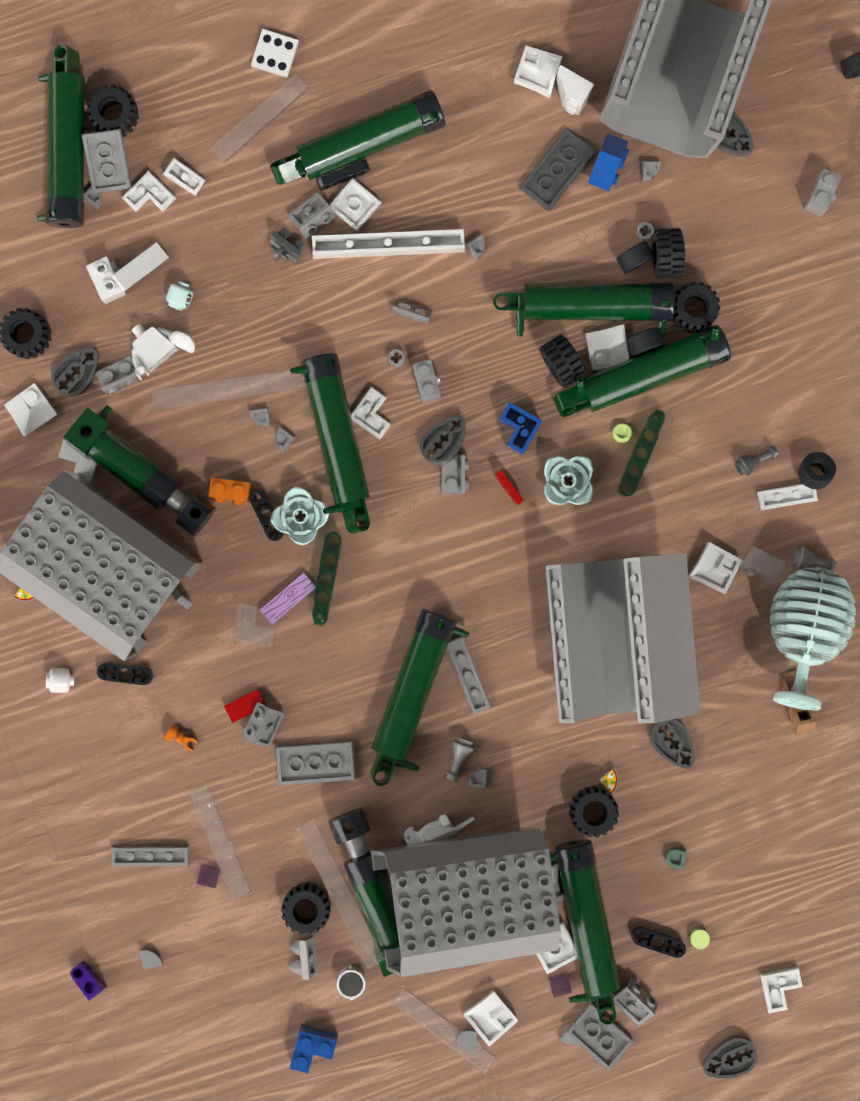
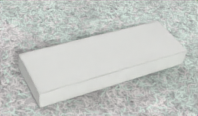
[112,242,169,292]
[757,484,818,511]

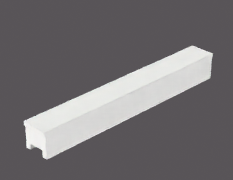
[312,229,465,259]

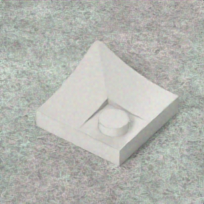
[514,46,562,98]
[584,324,629,372]
[4,383,59,437]
[688,542,742,594]
[462,990,518,1047]

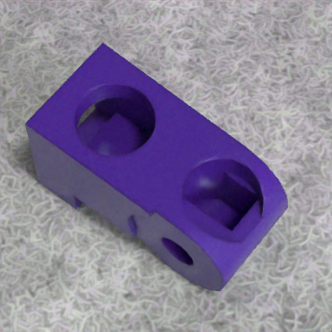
[70,961,107,1001]

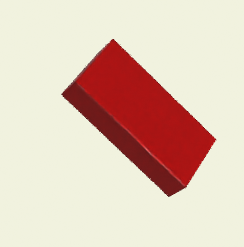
[494,470,524,506]
[224,689,267,723]

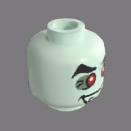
[166,281,194,311]

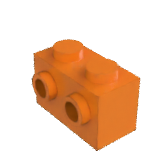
[209,478,252,506]

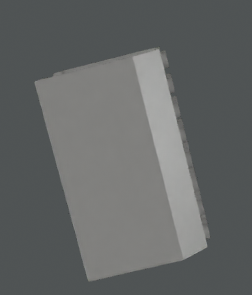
[599,0,772,158]
[0,471,202,661]
[545,554,701,723]
[371,828,561,977]

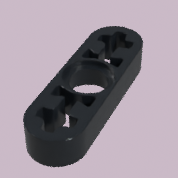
[316,160,371,191]
[249,489,284,541]
[97,663,154,685]
[631,926,686,958]

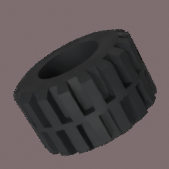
[87,85,139,137]
[652,228,685,278]
[672,282,721,333]
[0,308,52,359]
[540,334,585,388]
[569,786,619,838]
[281,883,331,936]

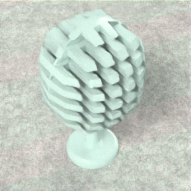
[770,567,856,710]

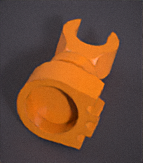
[163,724,198,751]

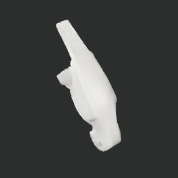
[404,813,475,845]

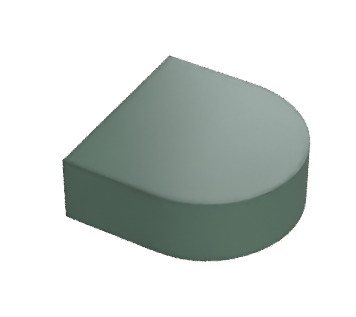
[665,848,686,870]

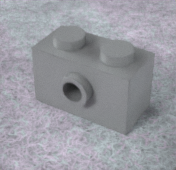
[804,169,842,216]
[412,360,441,404]

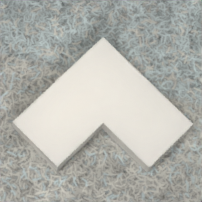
[122,171,176,212]
[351,387,391,440]
[58,440,97,484]
[760,966,803,1013]

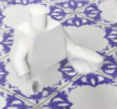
[131,324,195,380]

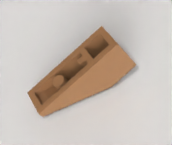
[779,670,817,735]

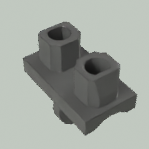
[269,228,304,264]

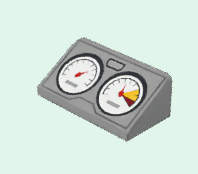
[392,299,432,324]

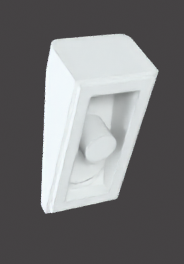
[162,158,206,196]

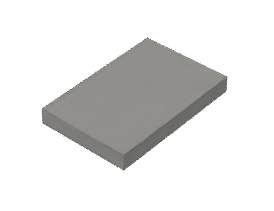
[82,129,132,193]
[565,1002,634,1071]

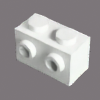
[86,256,126,304]

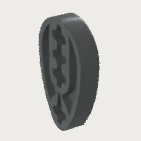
[716,112,754,157]
[52,348,100,397]
[420,416,466,466]
[649,719,695,769]
[702,1035,757,1078]

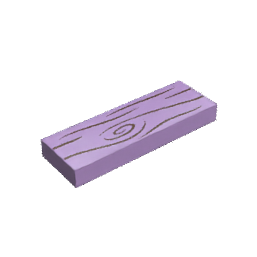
[260,573,316,624]

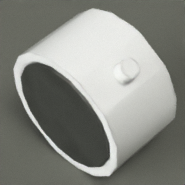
[337,964,366,1000]

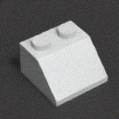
[556,65,594,116]

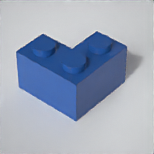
[588,133,629,191]
[499,402,542,456]
[289,1024,338,1074]

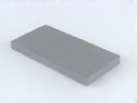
[276,741,355,785]

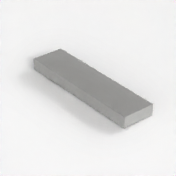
[447,636,491,714]
[111,846,189,867]

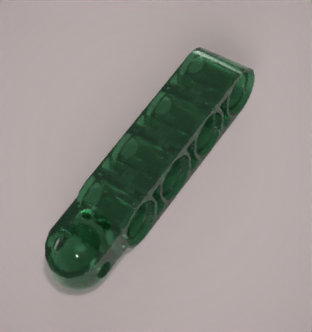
[616,409,665,498]
[312,532,343,627]

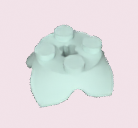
[544,456,594,505]
[270,487,329,545]

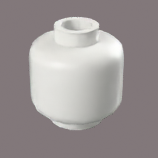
[46,668,74,693]

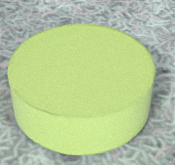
[612,423,632,443]
[690,928,710,949]

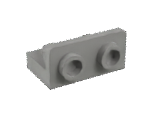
[288,192,335,239]
[96,356,139,395]
[442,454,469,494]
[243,702,285,748]
[613,977,658,1026]

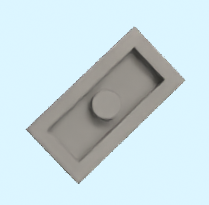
[289,936,318,980]

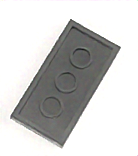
[519,128,596,212]

